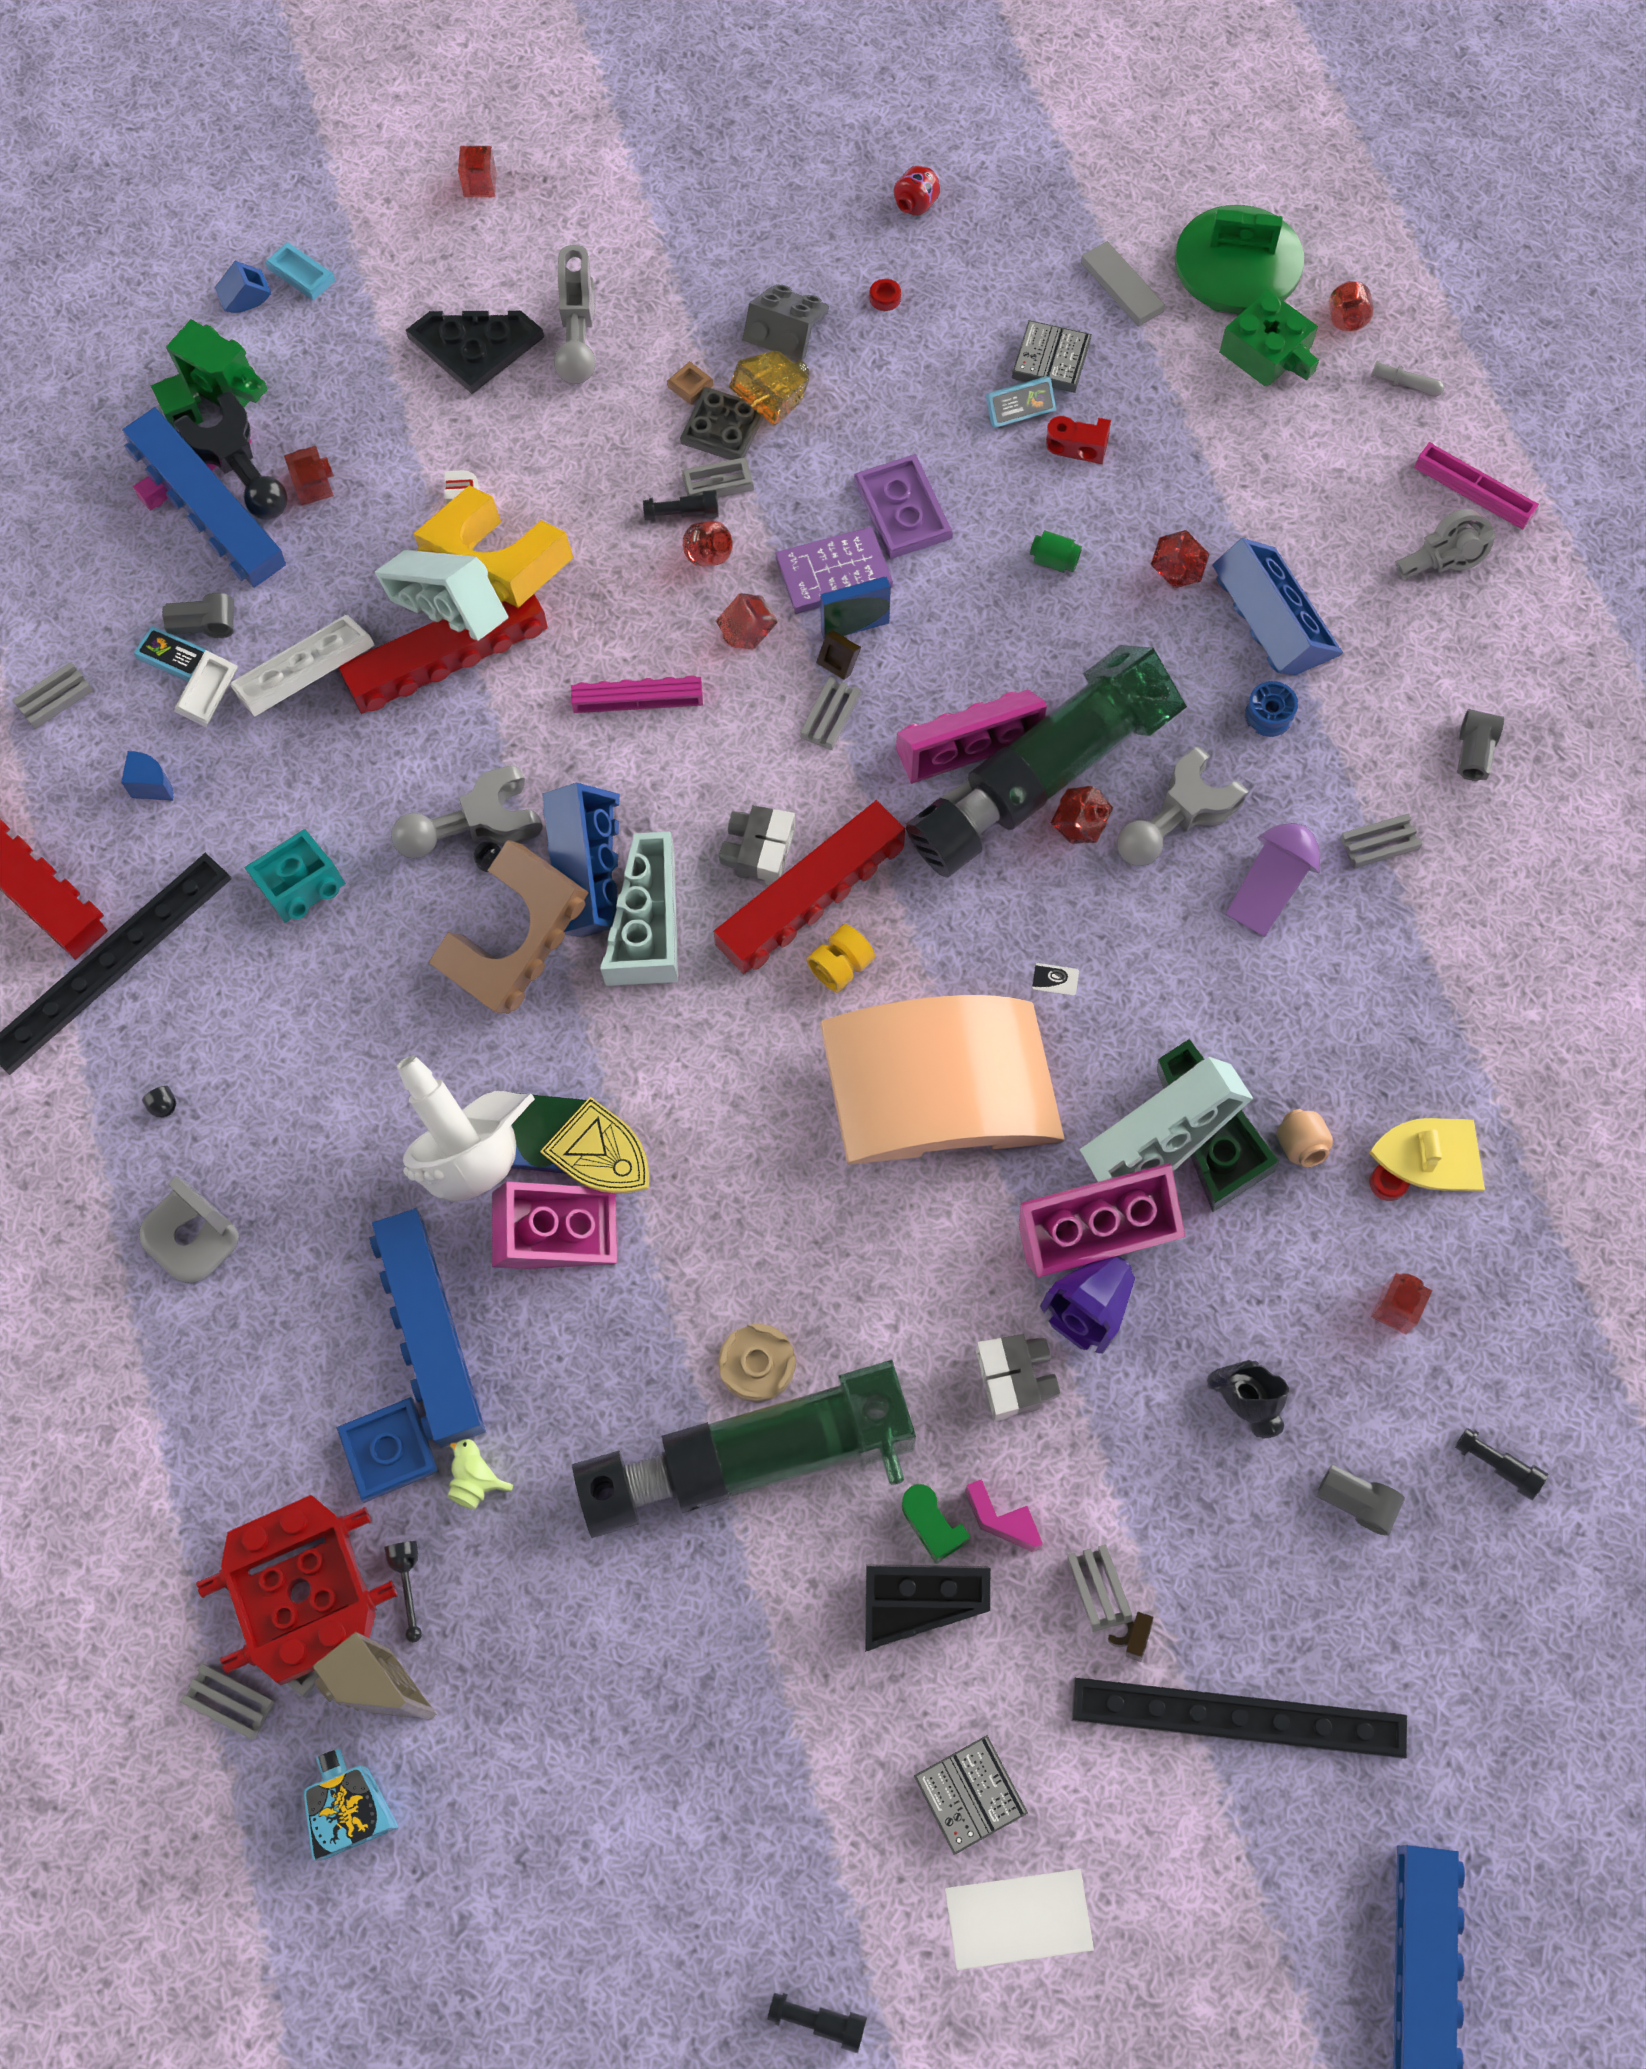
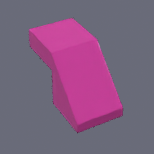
[965,1479,1043,1552]

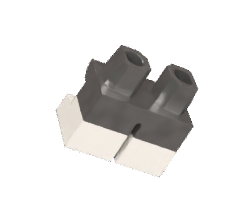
[719,805,795,885]
[975,1334,1060,1422]

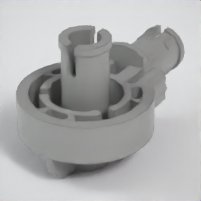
[1395,509,1495,581]

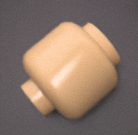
[1276,1109,1333,1167]

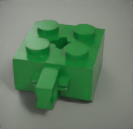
[1219,290,1319,386]
[166,319,268,407]

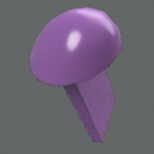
[1226,823,1320,937]

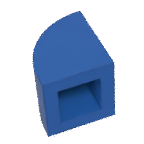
[214,260,271,313]
[121,751,174,801]

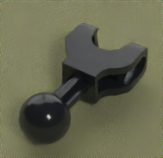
[173,391,288,520]

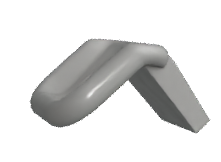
[139,1176,239,1283]

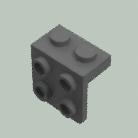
[742,284,829,361]

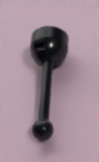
[384,1541,422,1643]

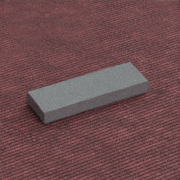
[1081,241,1165,327]

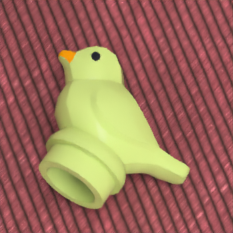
[447,1439,514,1510]

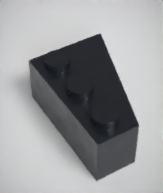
[865,1564,991,1652]

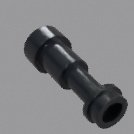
[643,490,719,522]
[1455,1428,1549,1501]
[767,1993,867,2054]

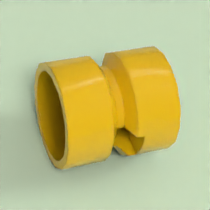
[806,924,876,993]

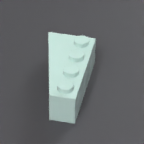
[375,550,509,641]
[600,831,678,986]
[1080,1057,1253,1182]

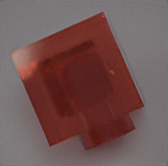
[458,146,497,197]
[284,445,334,506]
[716,593,778,649]
[1371,1272,1433,1335]

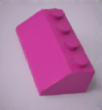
[896,689,1047,784]
[1019,1163,1186,1278]

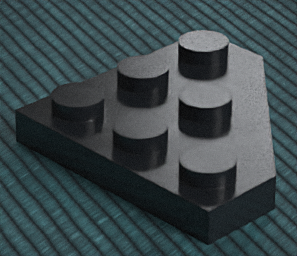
[406,310,544,394]

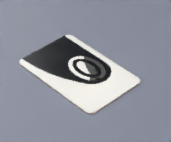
[1032,963,1079,995]

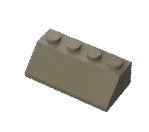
[313,1632,437,1720]

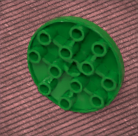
[1175,205,1304,314]

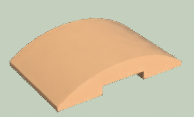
[820,995,1065,1165]

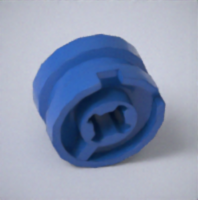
[1245,681,1298,737]

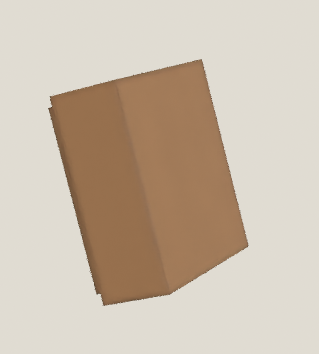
[667,361,714,405]

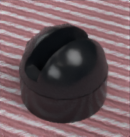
[474,841,501,872]
[142,1086,177,1118]

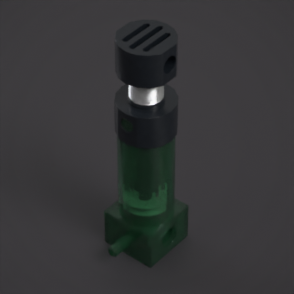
[906,645,1187,878]
[572,1360,916,1538]

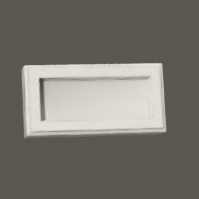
[174,650,238,727]

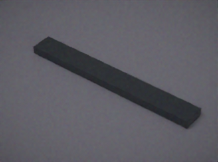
[0,852,232,1075]
[1071,1677,1407,1759]

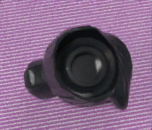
[1207,1360,1289,1439]

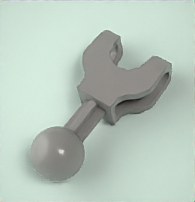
[554,245,596,384]
[1117,746,1249,866]
[391,766,543,859]

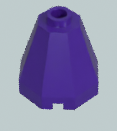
[1040,1256,1135,1354]

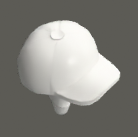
[397,1055,535,1202]

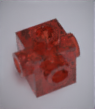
[1150,530,1210,588]
[1050,786,1113,844]

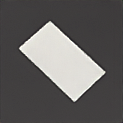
[945,1869,1094,1970]

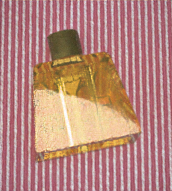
[729,350,810,426]

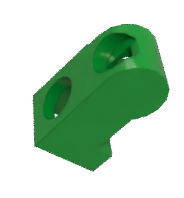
[902,1484,970,1564]

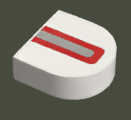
[445,470,480,505]

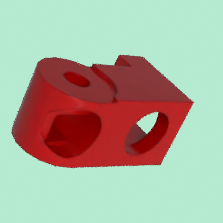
[1046,416,1111,465]

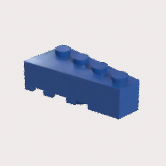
[542,782,620,937]

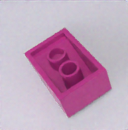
[492,1181,617,1269]

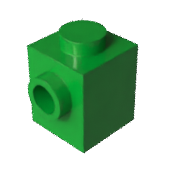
[150,373,204,430]

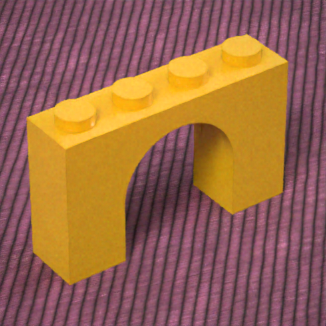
[413,485,574,608]

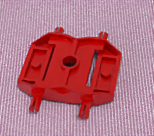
[196,1495,398,1686]

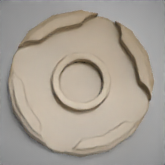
[718,1323,796,1403]

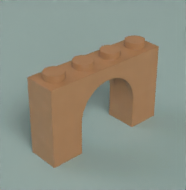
[428,840,589,1014]

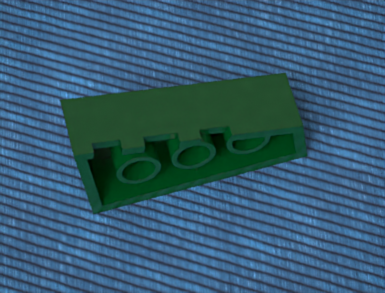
[1157,1039,1279,1212]

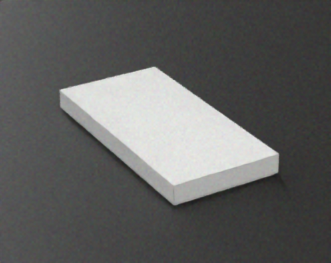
[229,615,375,717]

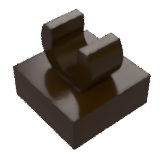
[816,630,861,680]
[1108,1612,1154,1662]

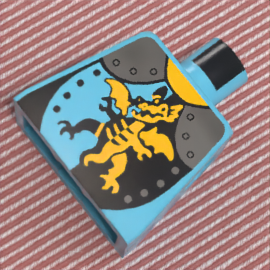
[304,1749,398,1861]

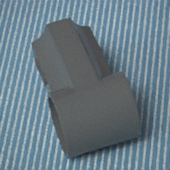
[162,593,234,638]
[1457,709,1504,781]
[1316,1464,1405,1536]

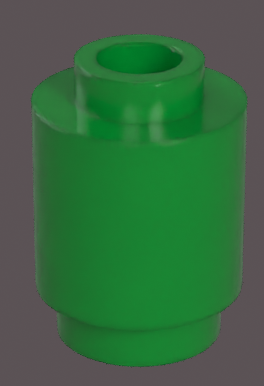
[1030,530,1082,573]

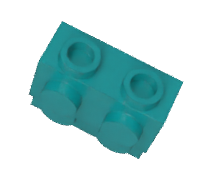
[244,829,346,923]

